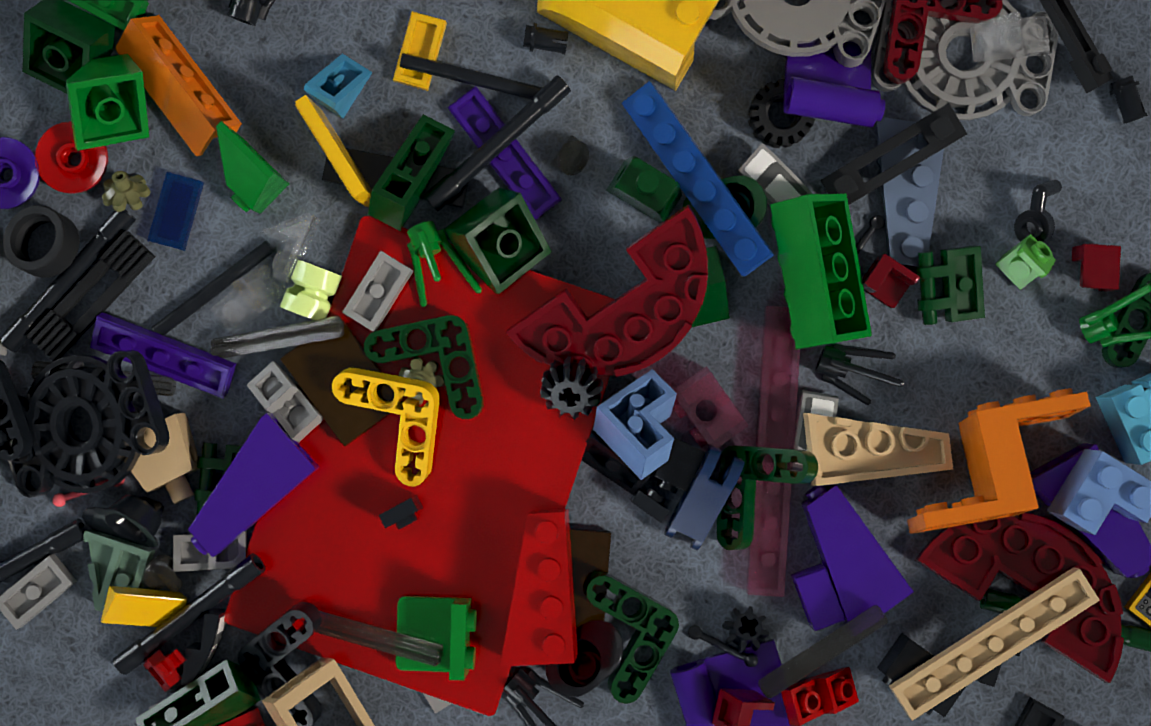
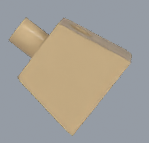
[124,413,200,504]

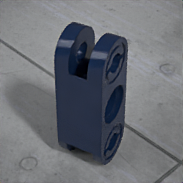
[664,445,745,551]

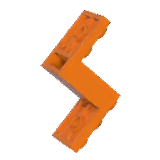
[907,388,1091,534]

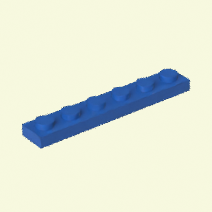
[622,81,774,277]

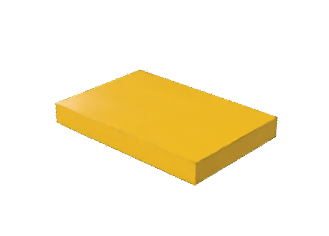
[295,95,372,207]

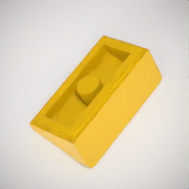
[101,586,188,627]

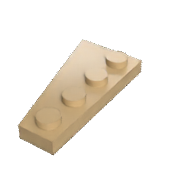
[803,413,953,486]

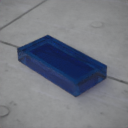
[147,172,204,251]

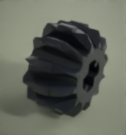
[540,355,603,420]

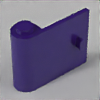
[783,39,885,127]
[670,639,790,726]

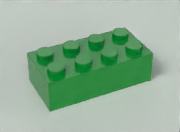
[770,193,872,350]

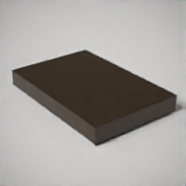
[280,316,404,446]
[570,529,611,629]

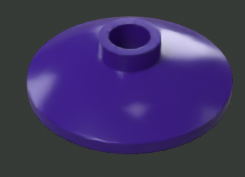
[0,137,40,209]

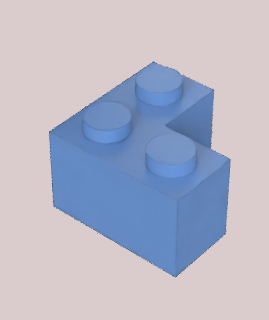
[593,369,677,480]
[1047,449,1151,535]

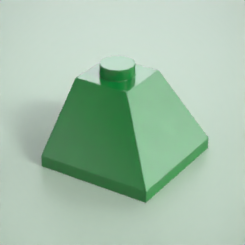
[66,54,149,151]
[216,121,289,214]

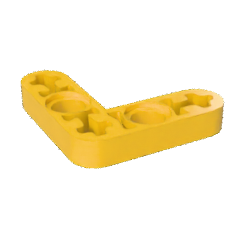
[332,368,439,486]

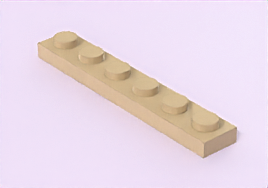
[889,567,1100,721]

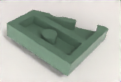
[83,529,155,612]

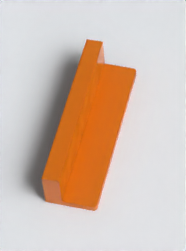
[116,15,242,156]

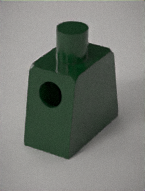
[606,156,682,224]

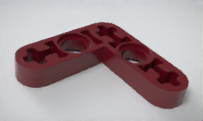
[883,0,1003,84]

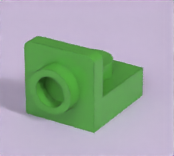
[995,234,1056,290]

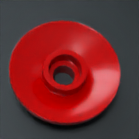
[35,121,108,194]

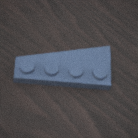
[875,117,944,268]

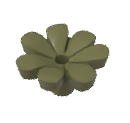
[102,171,151,212]
[399,357,445,405]

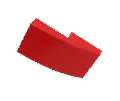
[781,667,859,726]

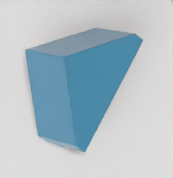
[303,53,372,119]

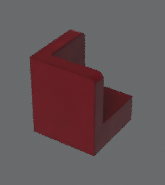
[1072,244,1121,292]
[862,253,920,308]
[712,688,775,726]

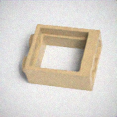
[262,657,375,726]

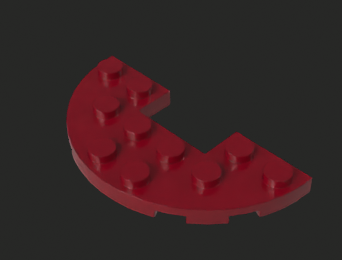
[506,205,708,377]
[915,513,1124,683]

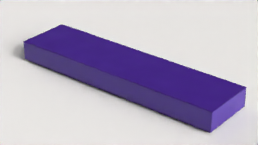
[447,86,562,221]
[90,312,236,399]

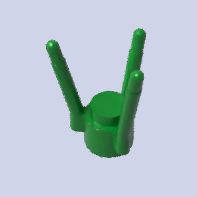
[407,221,482,307]
[1079,283,1151,348]

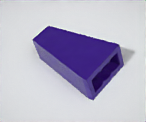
[188,413,319,558]
[1030,443,1151,578]
[801,484,914,635]

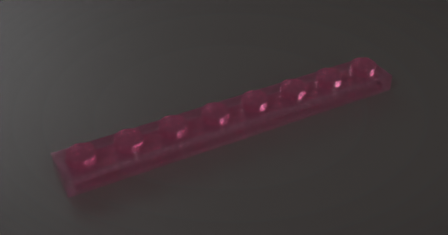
[746,306,800,597]

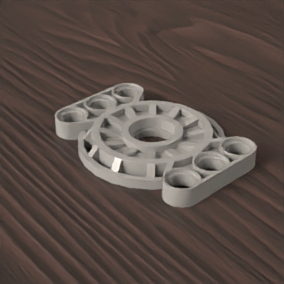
[709,0,886,68]
[871,0,1059,120]

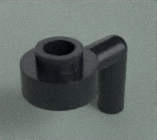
[1014,180,1062,243]

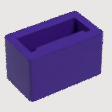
[791,563,846,631]

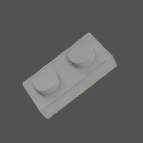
[342,251,413,332]
[0,554,77,630]

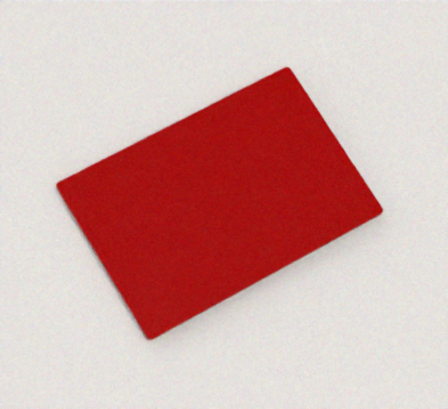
[224,216,615,716]

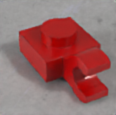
[143,649,186,692]

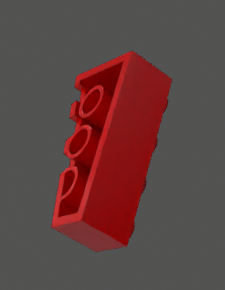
[500,509,578,667]

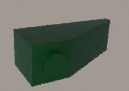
[368,114,455,231]
[135,659,261,726]

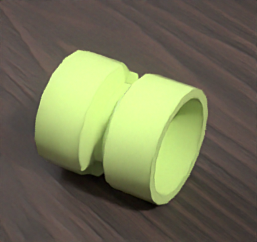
[280,260,342,323]

